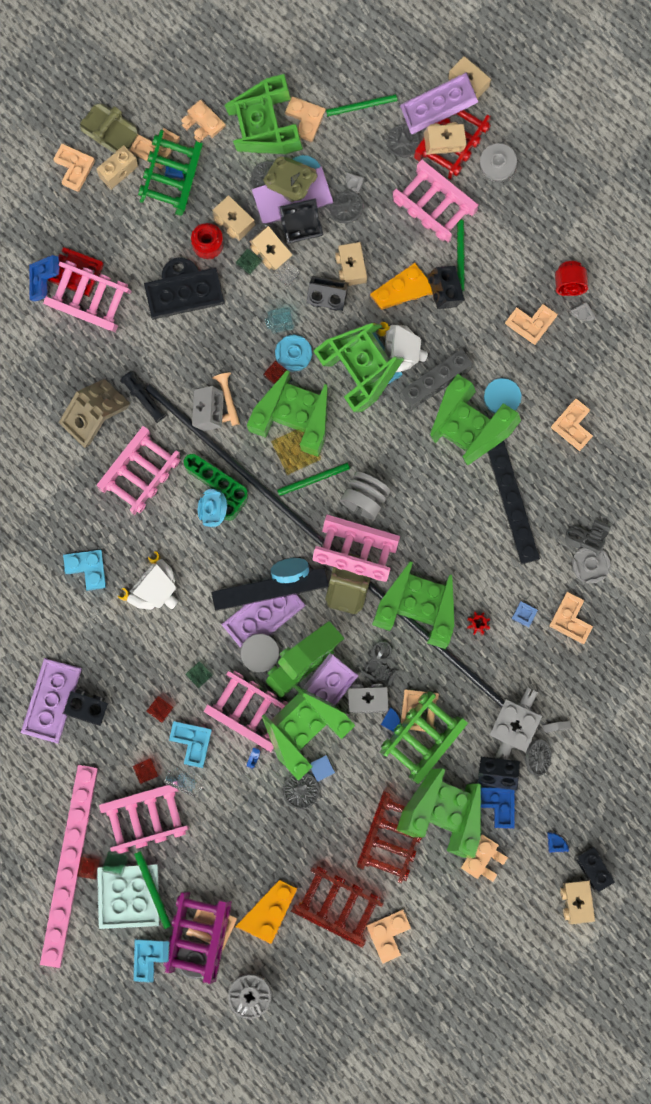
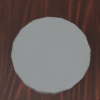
[572,548,611,584]
[240,633,279,672]

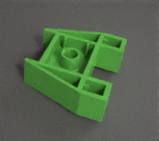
[225,74,303,154]
[313,323,404,412]
[247,371,328,457]
[430,374,521,465]
[372,562,454,649]
[265,621,345,699]
[262,685,355,781]
[397,768,481,858]

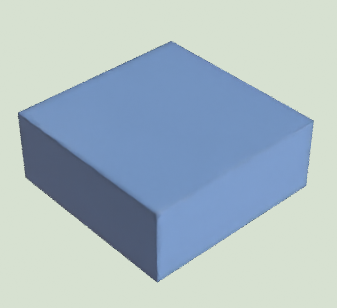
[512,601,538,628]
[310,756,335,782]

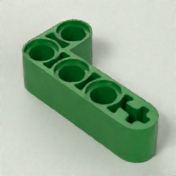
[183,454,248,521]

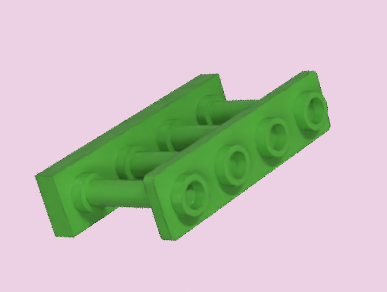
[380,692,468,784]

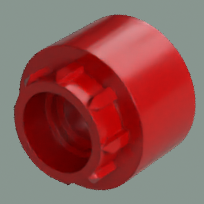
[191,223,224,259]
[555,261,588,296]

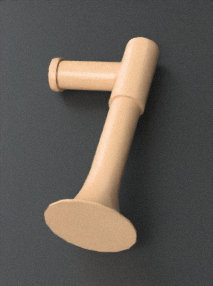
[212,372,240,426]

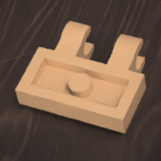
[181,100,225,142]
[461,835,508,882]

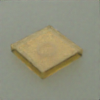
[271,429,321,475]

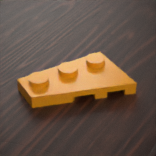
[370,263,433,310]
[235,880,297,944]

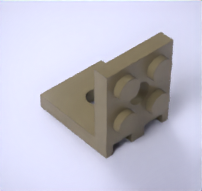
[59,379,130,448]

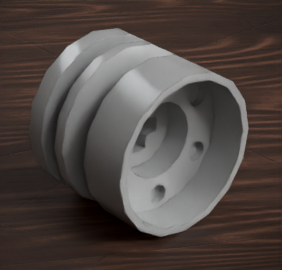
[340,472,390,520]
[228,973,272,1019]

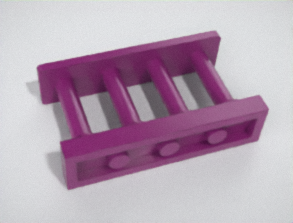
[164,891,232,984]

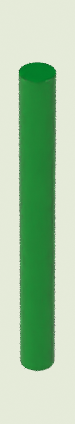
[326,94,398,117]
[457,220,465,291]
[277,463,350,496]
[134,851,172,929]

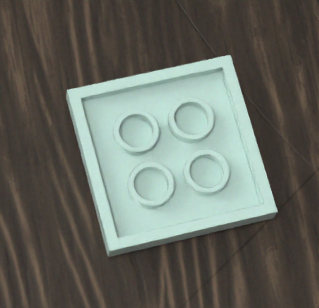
[97,865,160,929]

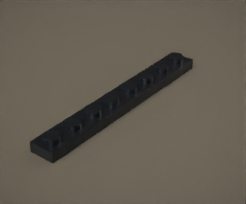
[487,418,540,565]

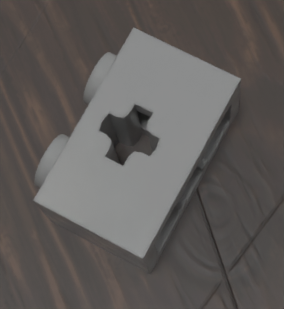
[192,386,224,431]
[348,684,388,714]

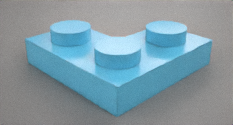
[63,550,106,591]
[169,721,212,768]
[134,939,169,982]

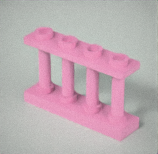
[393,160,478,243]
[43,260,131,332]
[96,426,181,515]
[313,515,400,582]
[204,671,288,753]
[99,783,190,854]

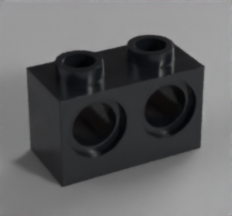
[428,266,465,309]
[306,276,349,311]
[62,689,108,726]
[478,756,520,790]
[574,847,615,893]

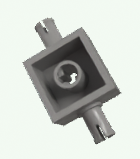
[490,687,543,759]

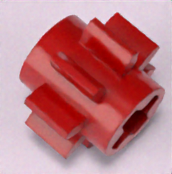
[467,612,490,636]

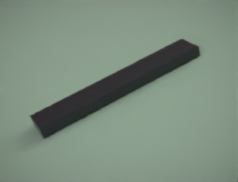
[211,568,329,611]

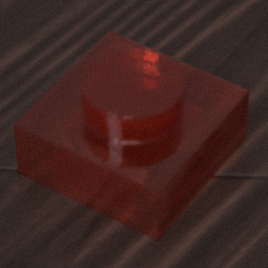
[263,361,288,385]
[146,696,174,723]
[133,758,159,784]
[77,857,100,880]

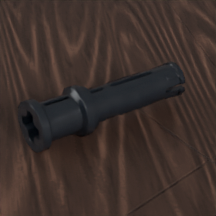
[120,371,166,423]

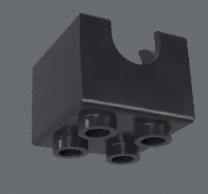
[278,198,324,244]

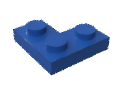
[29,255,59,301]
[481,788,515,829]

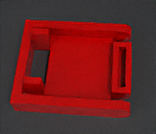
[48,247,104,297]

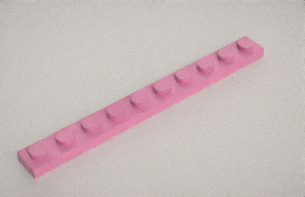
[40,765,98,968]

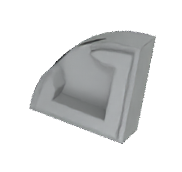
[346,172,364,195]
[570,302,596,321]
[543,721,571,733]

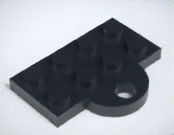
[144,257,224,320]

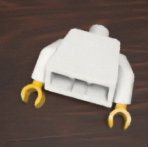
[378,322,428,373]
[118,551,179,610]

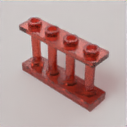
[356,791,422,884]
[290,866,384,948]

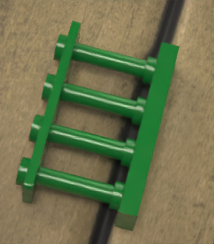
[138,129,203,216]

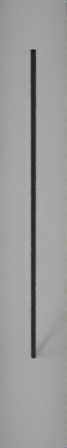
[145,384,520,723]

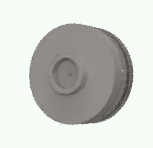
[480,143,517,183]

